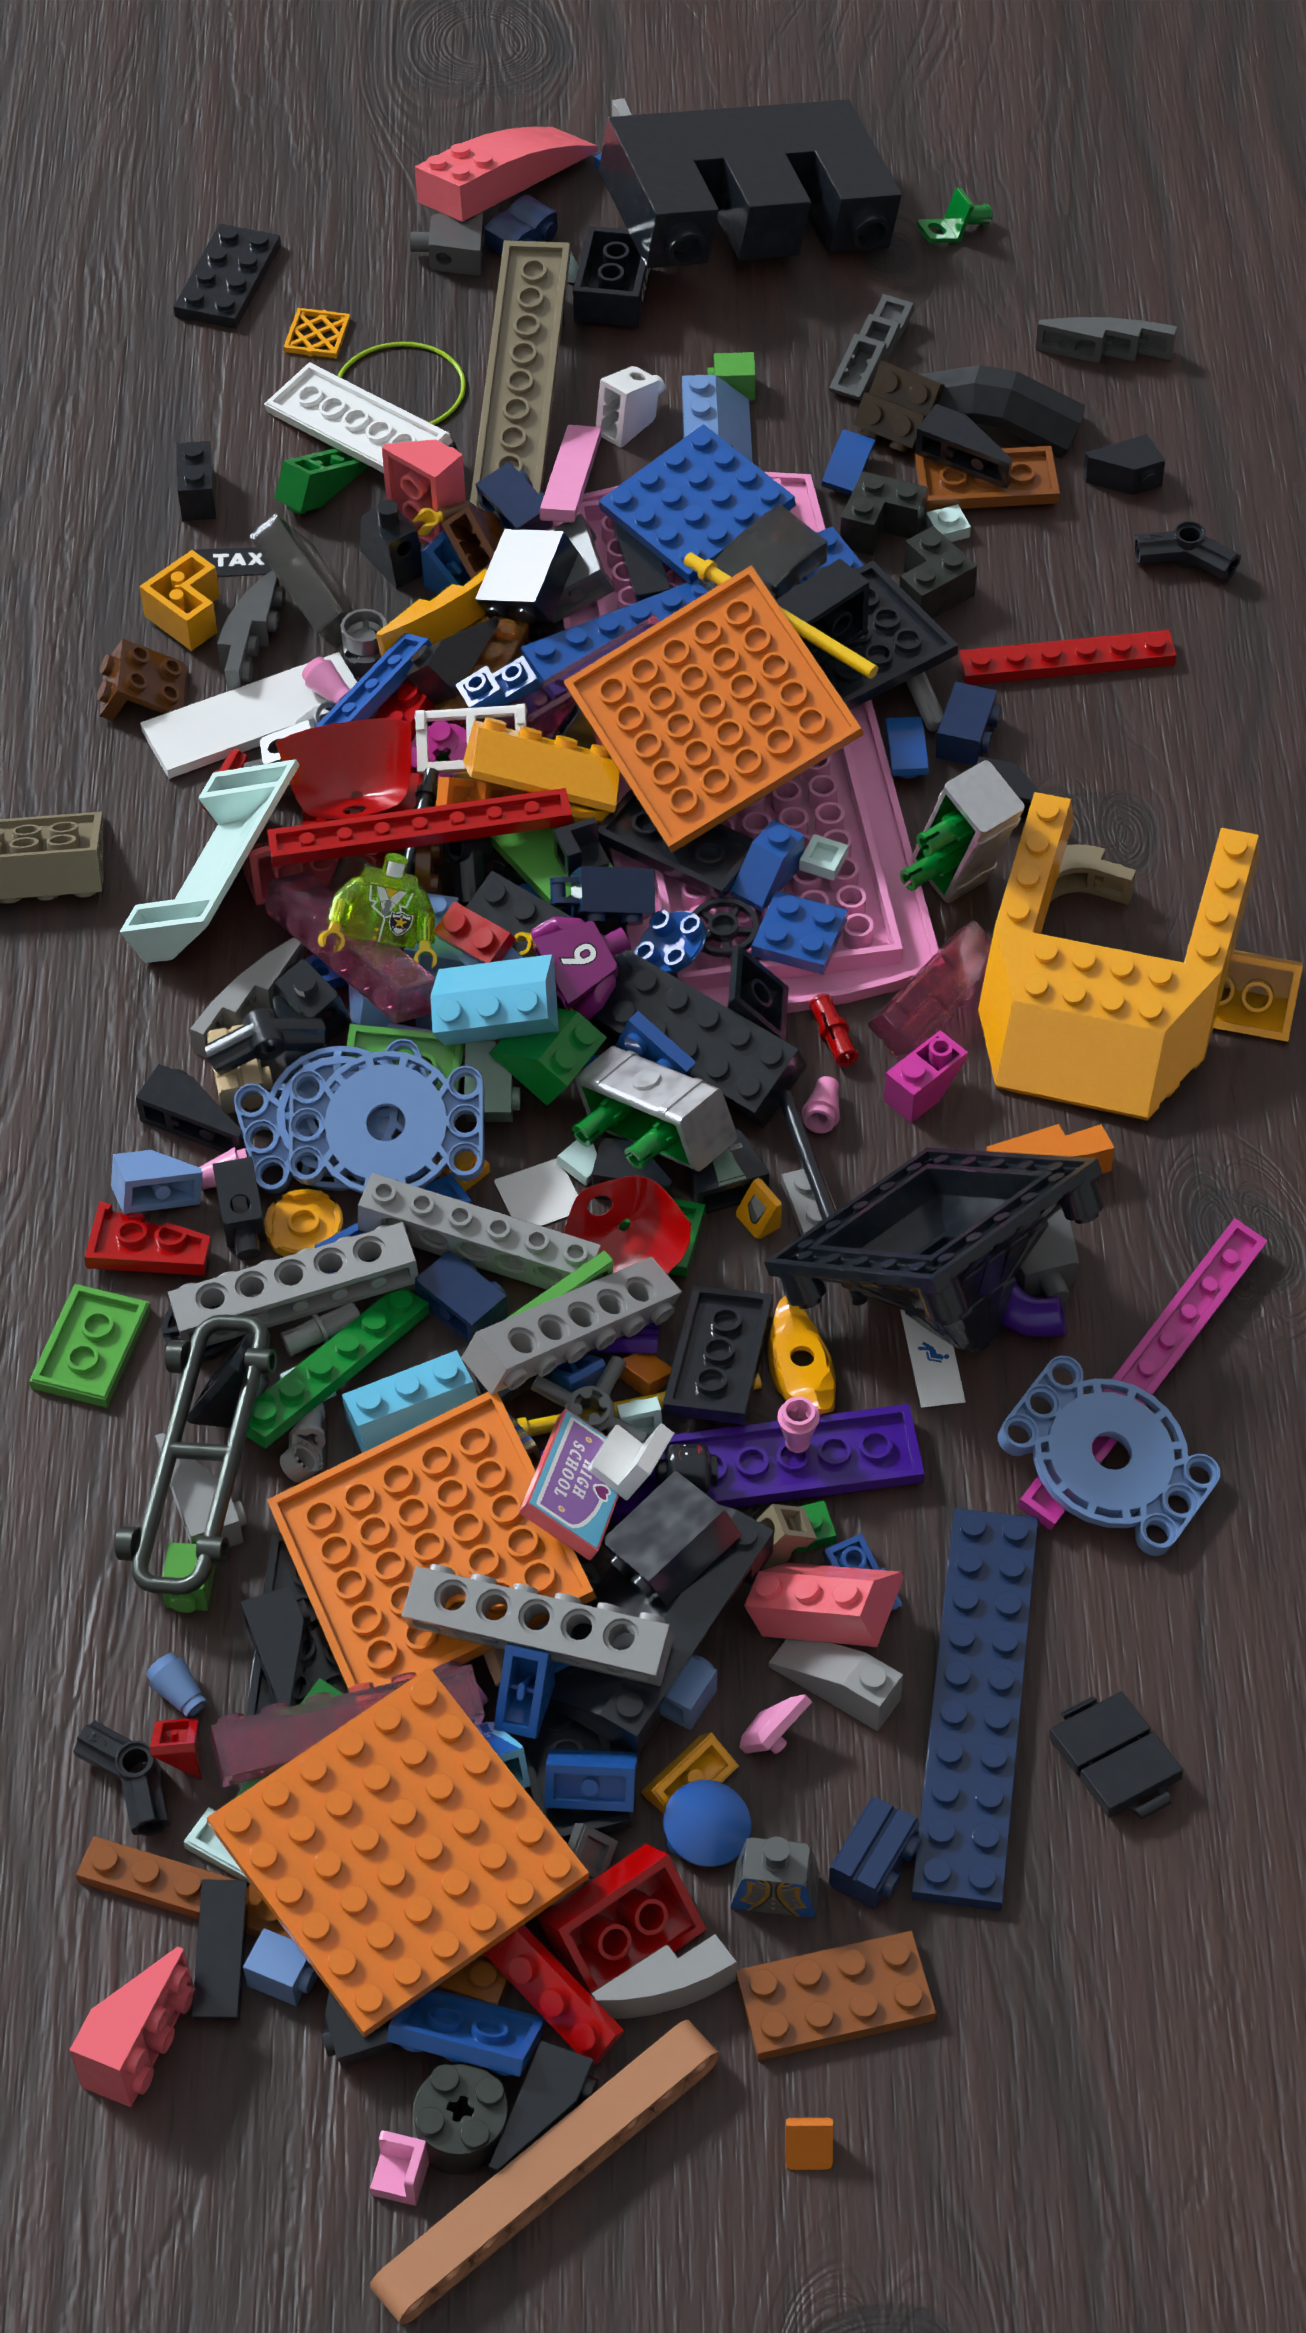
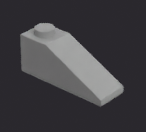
[155,1433,247,1547]
[768,1639,903,1732]

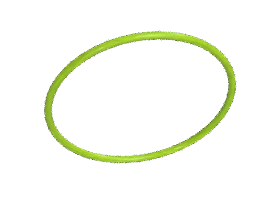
[338,342,466,425]

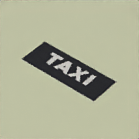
[194,545,294,576]

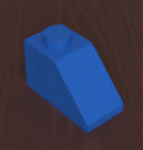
[731,819,805,912]

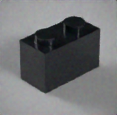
[176,441,216,521]

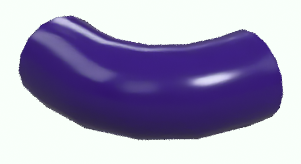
[1001,1277,1067,1337]

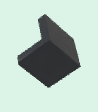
[553,817,609,877]

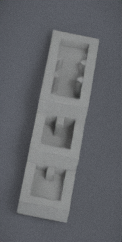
[190,934,308,1058]

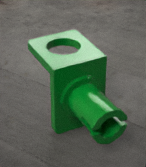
[916,188,993,243]

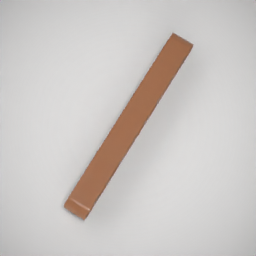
[369,2020,721,2325]

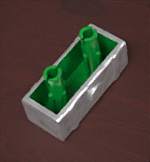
[900,760,1024,903]
[572,1046,737,1171]

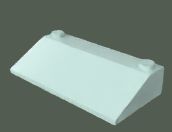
[120,759,300,963]

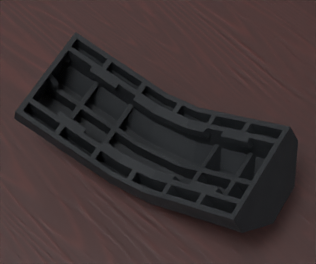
[919,365,1086,459]

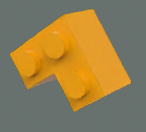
[139,550,220,651]

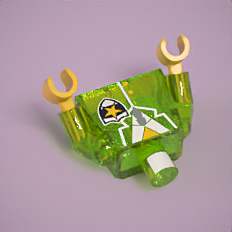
[318,853,437,969]

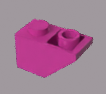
[884,1030,968,1123]

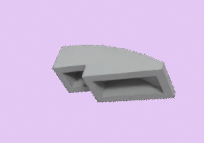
[592,1934,737,2019]

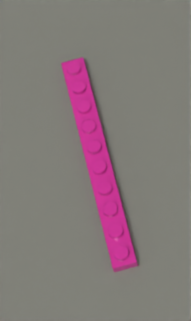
[1017,1218,1268,1531]

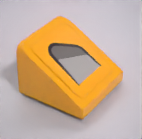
[736,1178,782,1239]

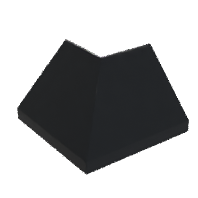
[728,944,789,1042]
[187,1333,270,1428]

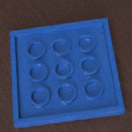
[598,424,796,584]

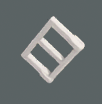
[414,704,527,775]

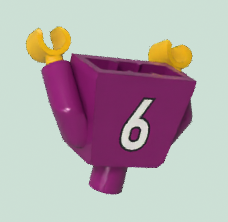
[515,916,631,1021]

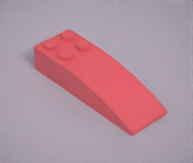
[415,127,598,222]

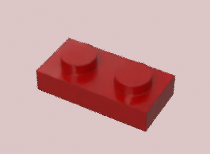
[433,901,516,963]

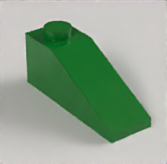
[274,448,369,514]

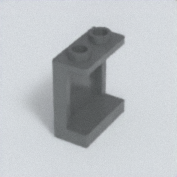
[549,514,615,623]

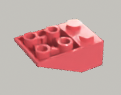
[69,1946,195,2107]

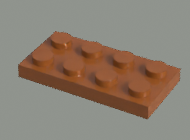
[915,446,1060,511]
[736,1931,936,2061]

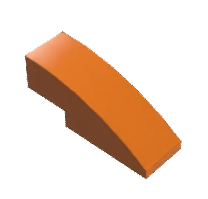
[986,1124,1115,1174]

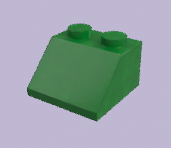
[489,1008,607,1106]

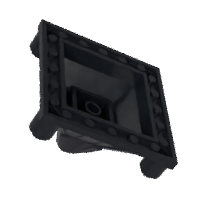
[764,1147,1104,1353]

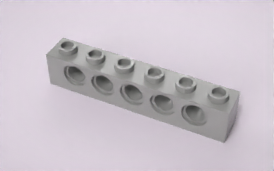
[358,1173,601,1290]
[168,1222,419,1346]
[461,1257,682,1395]
[401,1564,674,1686]

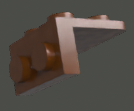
[97,638,187,721]

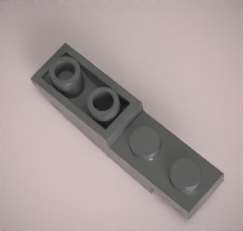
[217,571,286,691]

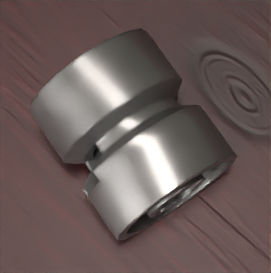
[341,609,387,676]

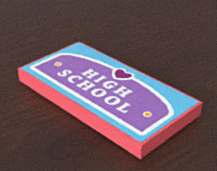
[519,1408,619,1560]

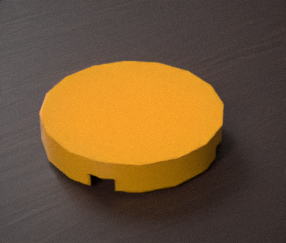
[264,1189,344,1257]

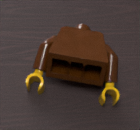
[413,501,504,579]

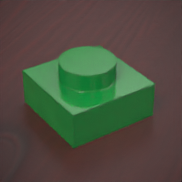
[794,1501,836,1554]

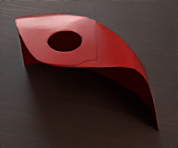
[275,718,412,820]
[564,1175,691,1274]

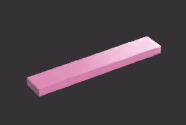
[540,425,601,523]

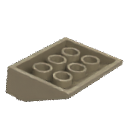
[0,811,104,903]

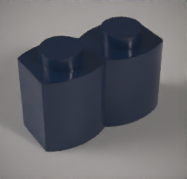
[485,195,558,255]

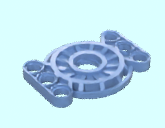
[234,1039,427,1195]
[288,1051,485,1194]
[998,1355,1220,1556]

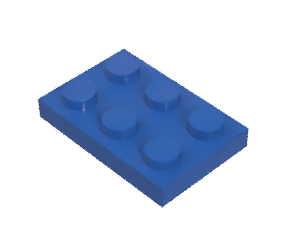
[386,1989,545,2077]

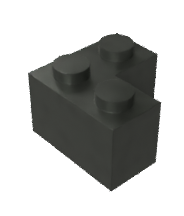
[840,471,928,555]
[899,526,977,619]

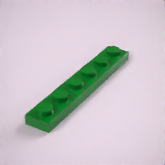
[246,1287,429,1449]

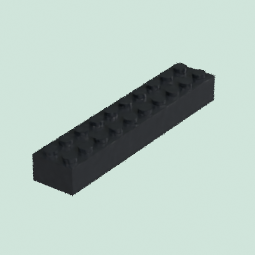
[466,871,807,1128]

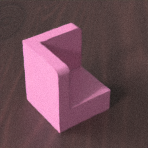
[370,2131,429,2206]

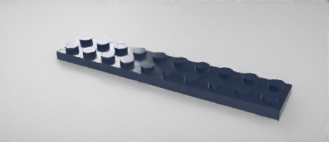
[911,1508,1038,1911]

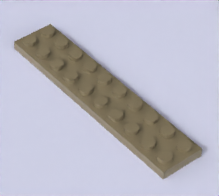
[470,240,571,510]

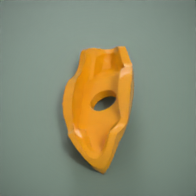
[767,1296,836,1415]

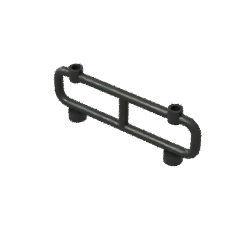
[114,1314,277,1595]

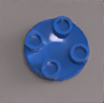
[634,910,706,975]
[663,1780,751,1867]

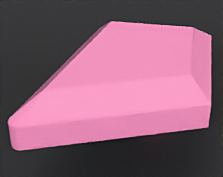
[739,1694,812,1754]

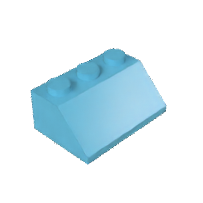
[431,954,559,1046]
[342,1350,478,1453]

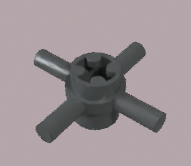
[531,1356,648,1443]

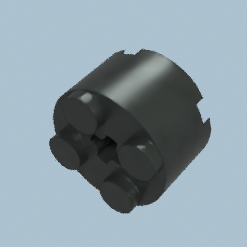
[413,2064,509,2176]

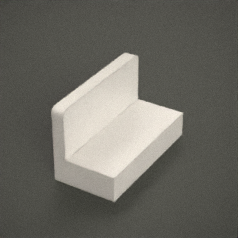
[588,1423,674,1501]

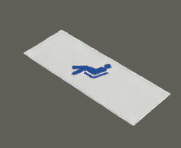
[900,1310,966,1408]

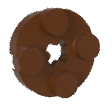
[415,844,444,906]

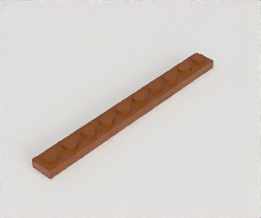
[76,1836,510,2006]

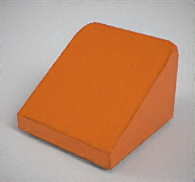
[619,1353,672,1396]
[785,2118,833,2170]

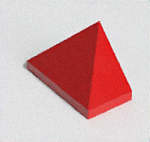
[150,1717,202,1780]

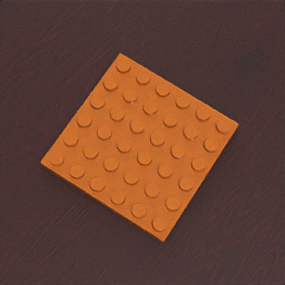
[563,565,864,853]
[267,1392,597,1713]
[207,1667,589,2038]

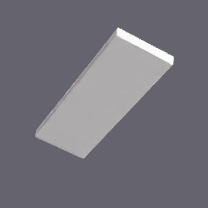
[264,362,452,473]
[140,652,357,779]

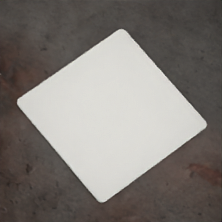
[494,1158,578,1226]

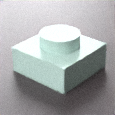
[925,504,971,542]
[799,834,849,881]
[617,1397,662,1438]

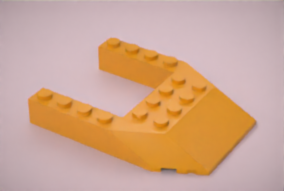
[978,792,1259,1121]

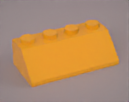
[463,717,620,813]

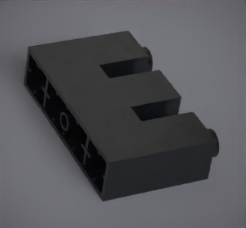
[599,99,902,268]

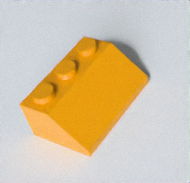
[1187,945,1303,1042]

